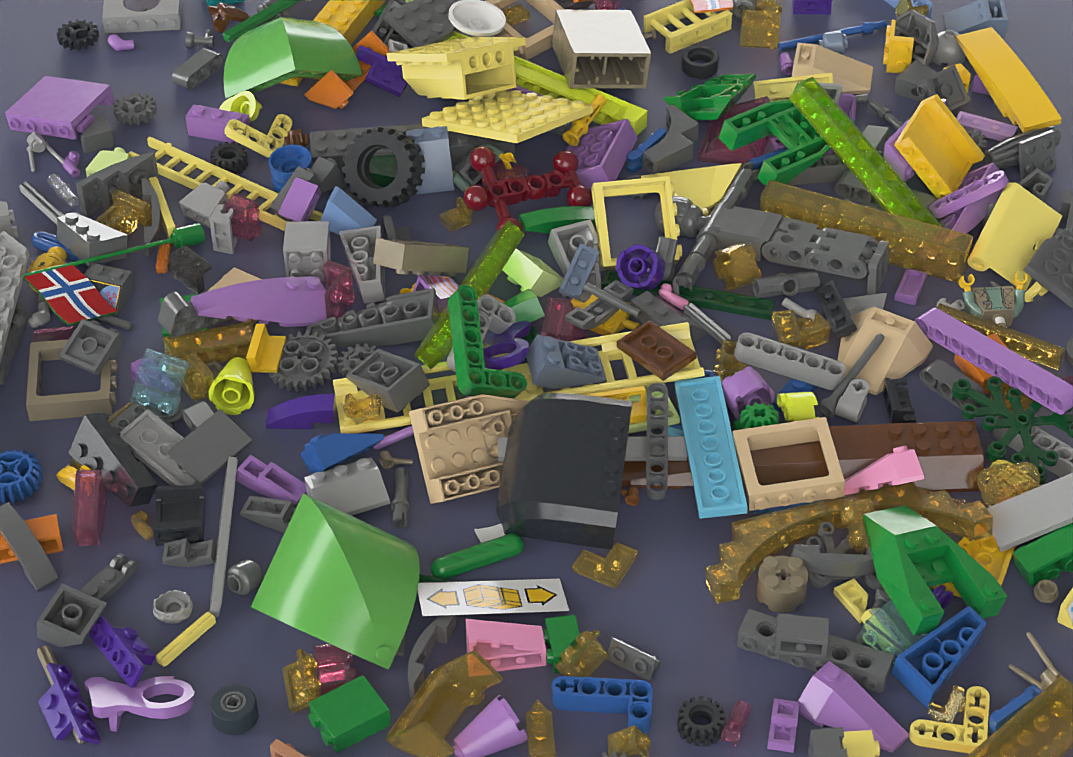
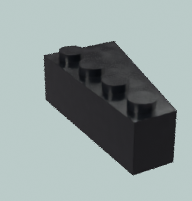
[68,412,158,507]

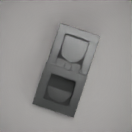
[162,538,217,567]

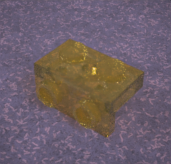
[112,190,152,227]
[555,629,609,677]
[282,649,321,713]

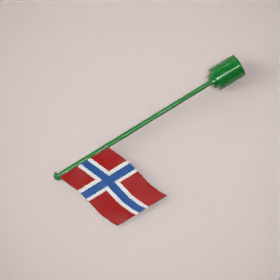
[22,223,205,326]

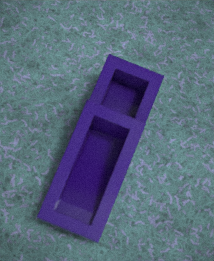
[266,394,336,429]

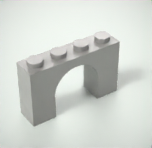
[102,0,182,34]

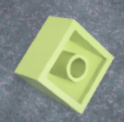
[502,249,564,297]

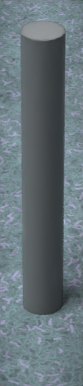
[583,282,642,318]

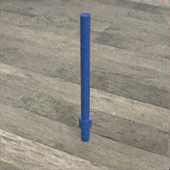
[778,20,887,50]

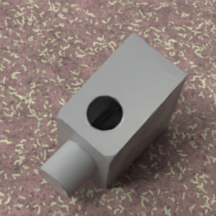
[179,181,230,228]

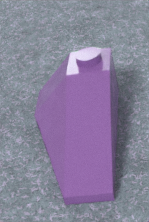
[798,661,909,753]

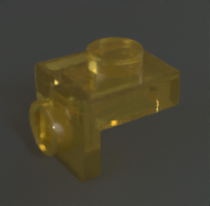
[801,313,831,350]
[343,393,381,424]
[927,685,967,723]
[608,725,651,757]

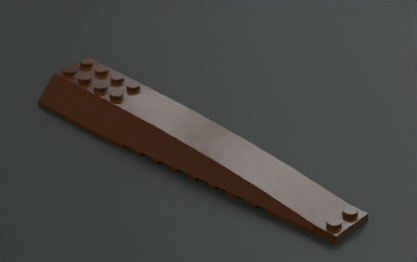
[621,421,985,494]

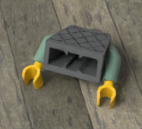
[452,144,517,193]

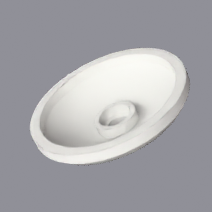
[448,0,506,37]

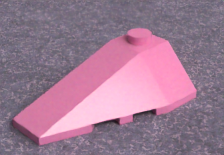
[844,446,924,495]

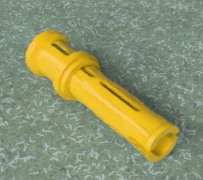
[563,94,607,146]

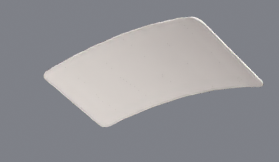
[474,524,505,543]

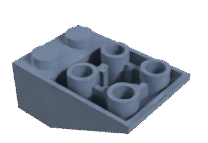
[943,0,1008,39]
[526,334,606,389]

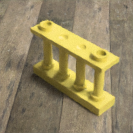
[643,0,732,54]

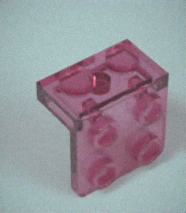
[324,260,355,319]

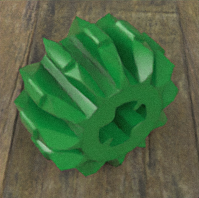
[740,402,779,429]

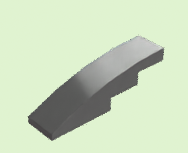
[240,496,296,533]

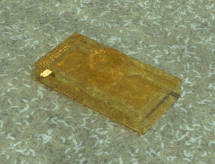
[502,4,530,26]

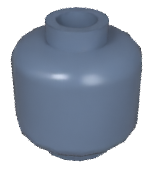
[819,30,848,55]

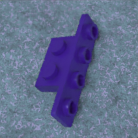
[356,45,408,97]
[89,615,156,688]
[38,662,101,745]

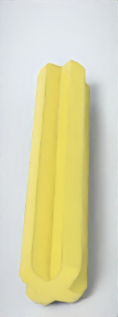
[156,612,216,667]

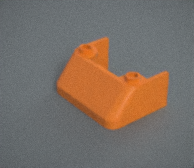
[304,30,390,109]

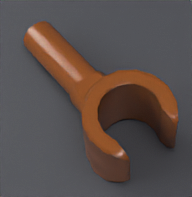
[620,487,640,506]

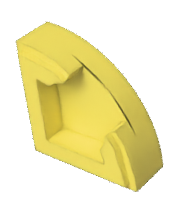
[1024,282,1049,302]

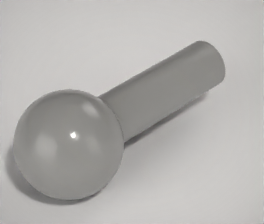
[782,298,821,325]

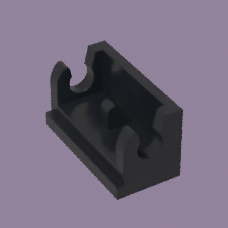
[883,378,916,423]

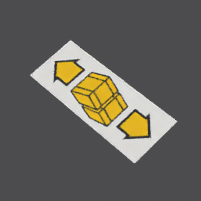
[417,579,569,616]

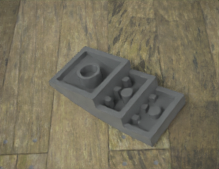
[76,152,160,218]

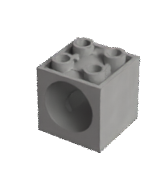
[283,221,332,282]

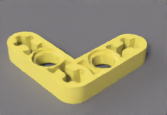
[224,114,293,158]
[909,686,990,754]

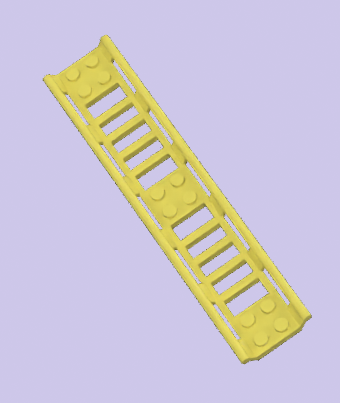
[333,322,705,434]

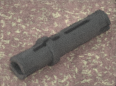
[391,467,410,529]

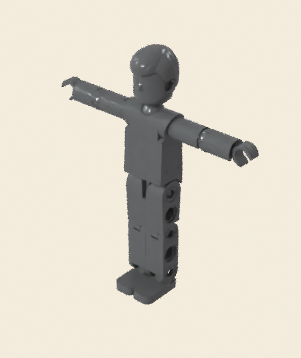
[654,162,890,295]

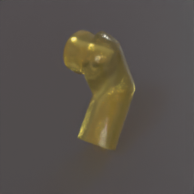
[131,511,154,541]

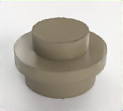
[1033,580,1059,603]

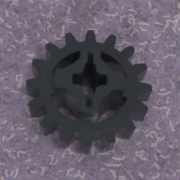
[57,19,99,51]

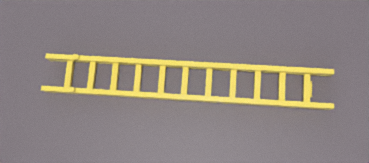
[128,137,323,231]

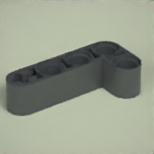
[158,291,234,338]

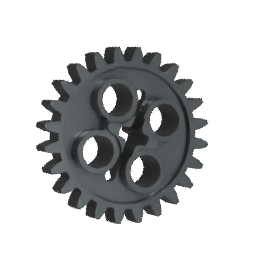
[268,330,339,393]

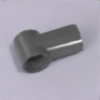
[656,237,678,282]

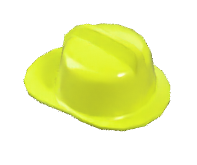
[219,91,262,122]

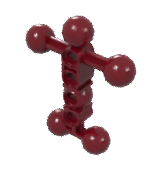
[464,146,592,243]

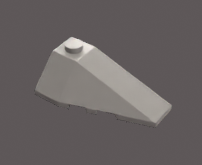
[548,219,601,302]

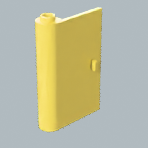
[967,182,1062,291]

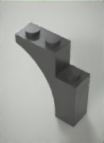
[642,105,699,174]
[270,156,348,222]

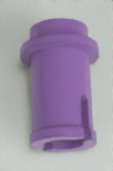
[779,53,794,76]

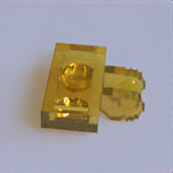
[771,310,817,347]

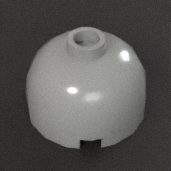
[932,30,966,67]

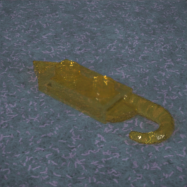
[526,699,556,757]

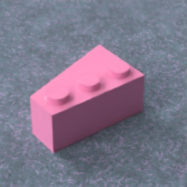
[465,619,546,675]

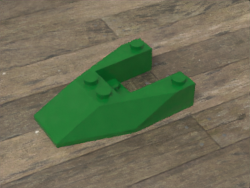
[719,96,854,191]
[862,505,1007,636]

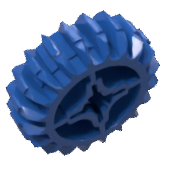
[0,448,43,504]

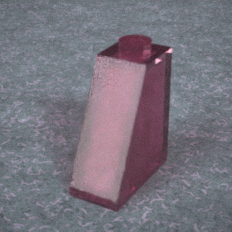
[541,297,586,342]
[72,470,107,546]

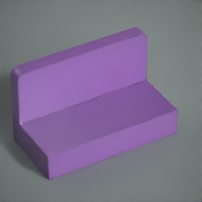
[278,177,322,222]

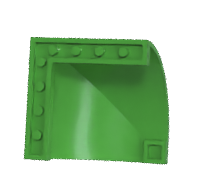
[224,17,362,99]
[251,493,420,670]

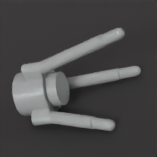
[27,131,64,172]

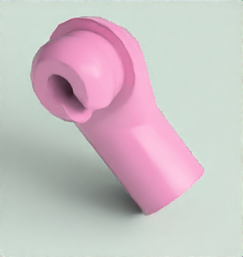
[659,284,688,310]

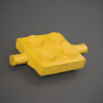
[570,295,640,336]

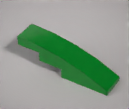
[519,206,608,234]

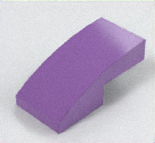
[767,698,800,753]

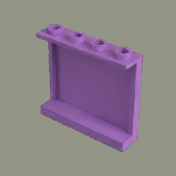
[5,76,115,140]

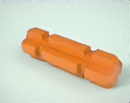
[155,243,171,274]

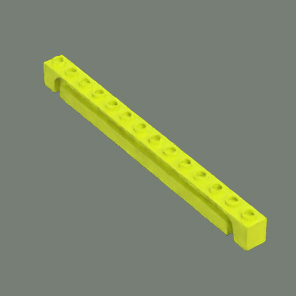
[443,31,648,135]

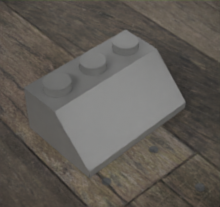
[304,457,390,516]

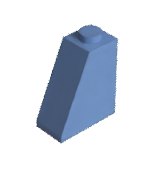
[320,186,377,235]

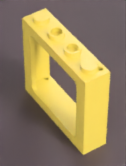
[591,176,682,271]

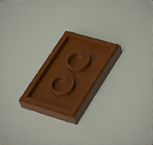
[617,320,697,381]

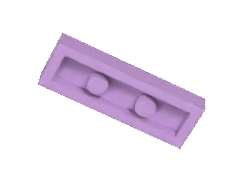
[956,111,1018,141]

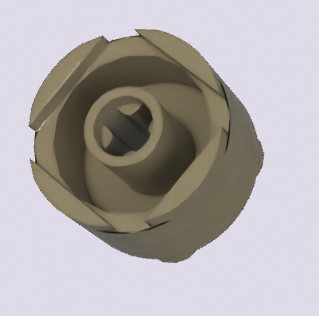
[757,556,808,613]

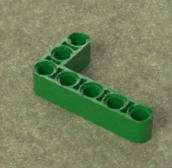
[448,285,527,399]

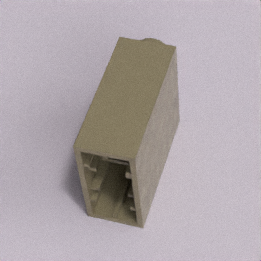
[552,9,651,89]

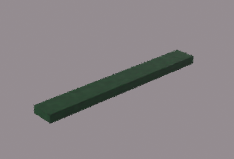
[601,270,775,320]

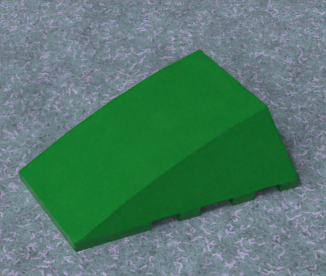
[664,73,756,120]

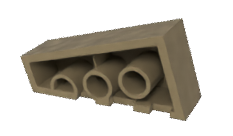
[373,238,469,276]

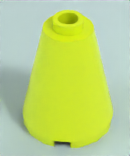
[209,357,255,415]

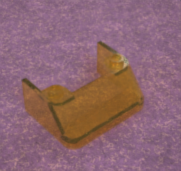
[386,650,503,757]

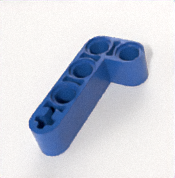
[552,676,653,735]

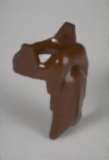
[207,3,251,33]

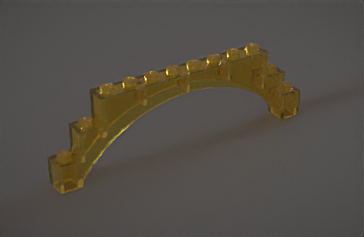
[705,481,993,604]

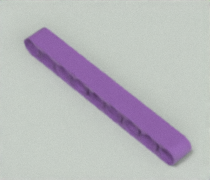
[915,307,1073,414]

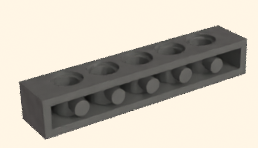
[737,609,894,694]

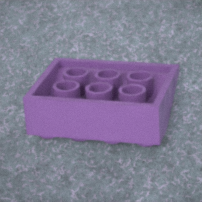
[554,119,638,189]

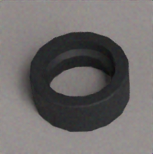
[682,45,719,79]

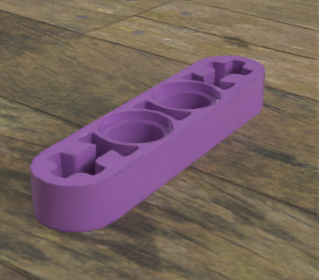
[929,171,1009,218]

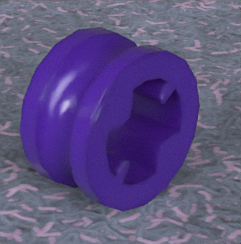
[932,585,953,609]

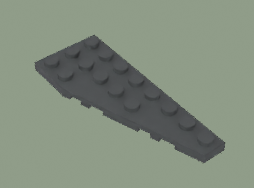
[385,0,484,48]
[1023,225,1073,309]

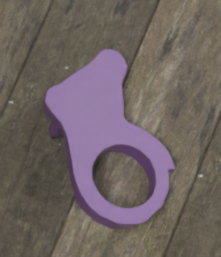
[85,676,195,732]

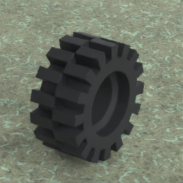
[210,141,248,175]
[678,696,725,747]

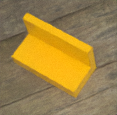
[246,324,287,373]

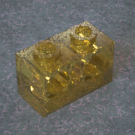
[94,201,138,236]
[714,340,747,388]

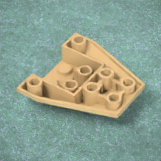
[792,43,873,95]
[838,307,933,395]

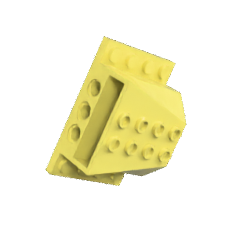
[387,37,526,100]

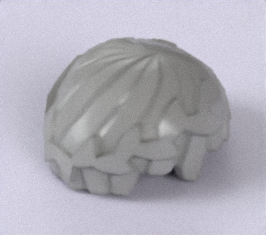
[153,590,193,624]

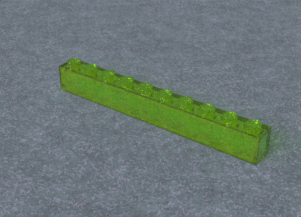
[789,77,942,248]
[414,221,525,369]

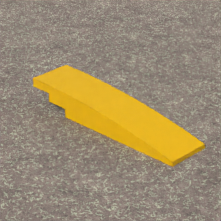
[955,27,1062,133]

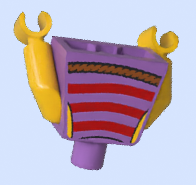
[399,275,459,333]

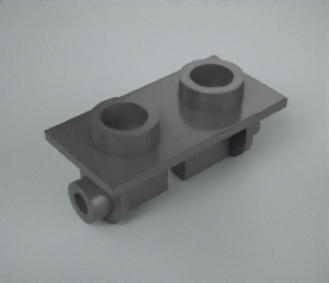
[606,638,661,681]

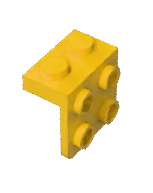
[883,20,914,73]

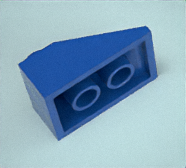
[300,433,385,475]

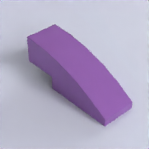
[236,454,307,505]

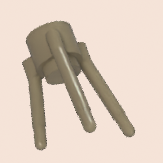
[1009,632,1068,695]

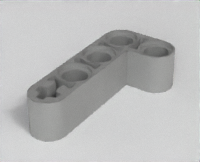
[447,294,516,372]

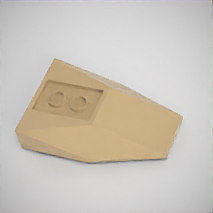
[409,394,529,504]

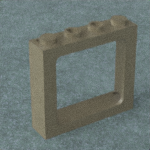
[26,339,118,421]

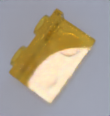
[173,348,213,401]

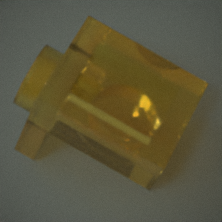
[439,197,473,232]

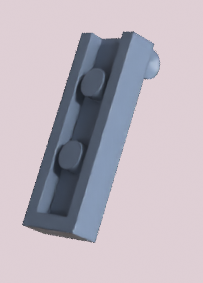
[559,243,600,300]

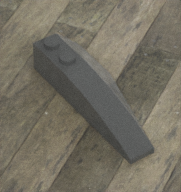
[306,288,441,347]

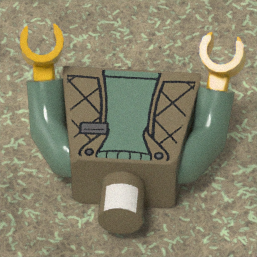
[959,272,1028,332]

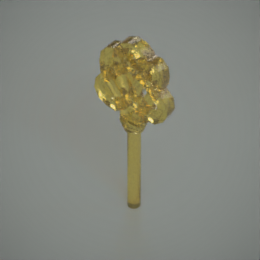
[977,460,1042,507]

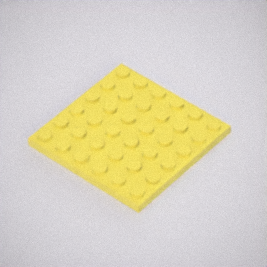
[422,90,593,143]

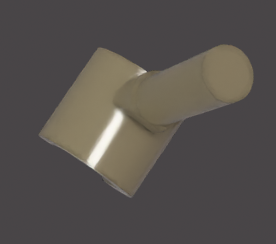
[379,451,413,470]

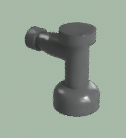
[185,29,214,48]

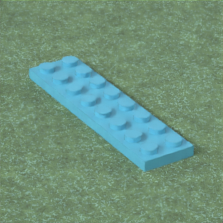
[674,376,747,519]

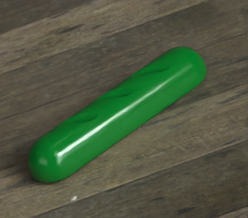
[430,533,524,579]

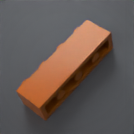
[0,514,64,564]

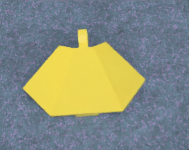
[641,163,742,217]

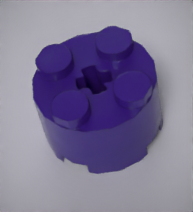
[616,244,665,291]

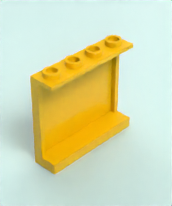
[894,94,985,200]

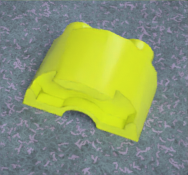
[777,392,819,422]

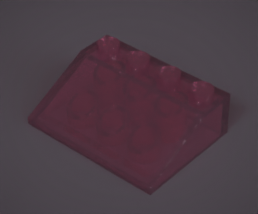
[696,96,770,166]

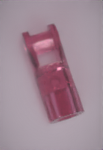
[720,700,751,746]

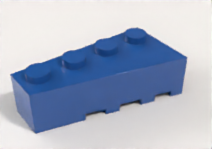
[891,606,987,708]

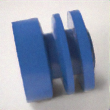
[268,145,313,194]

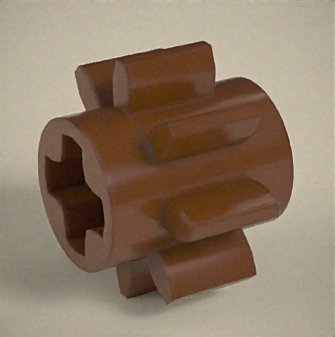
[284,129,309,148]

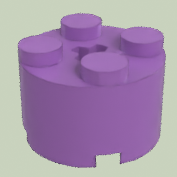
[722,367,775,420]

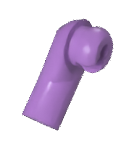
[107,34,134,51]

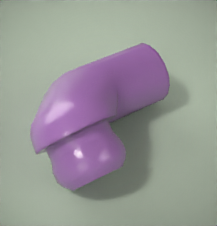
[63,151,80,178]

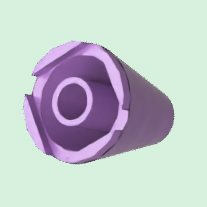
[452,695,528,757]

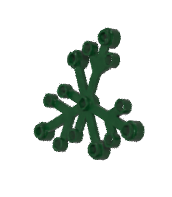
[952,376,1073,487]

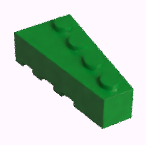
[1013,523,1073,587]

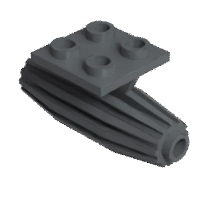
[983,126,1061,180]

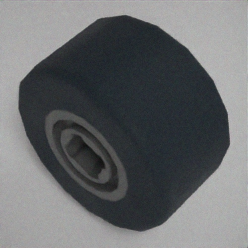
[210,684,259,735]

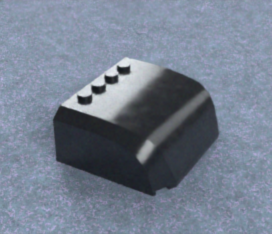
[496,393,632,550]

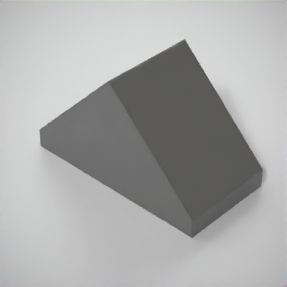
[80,114,114,153]

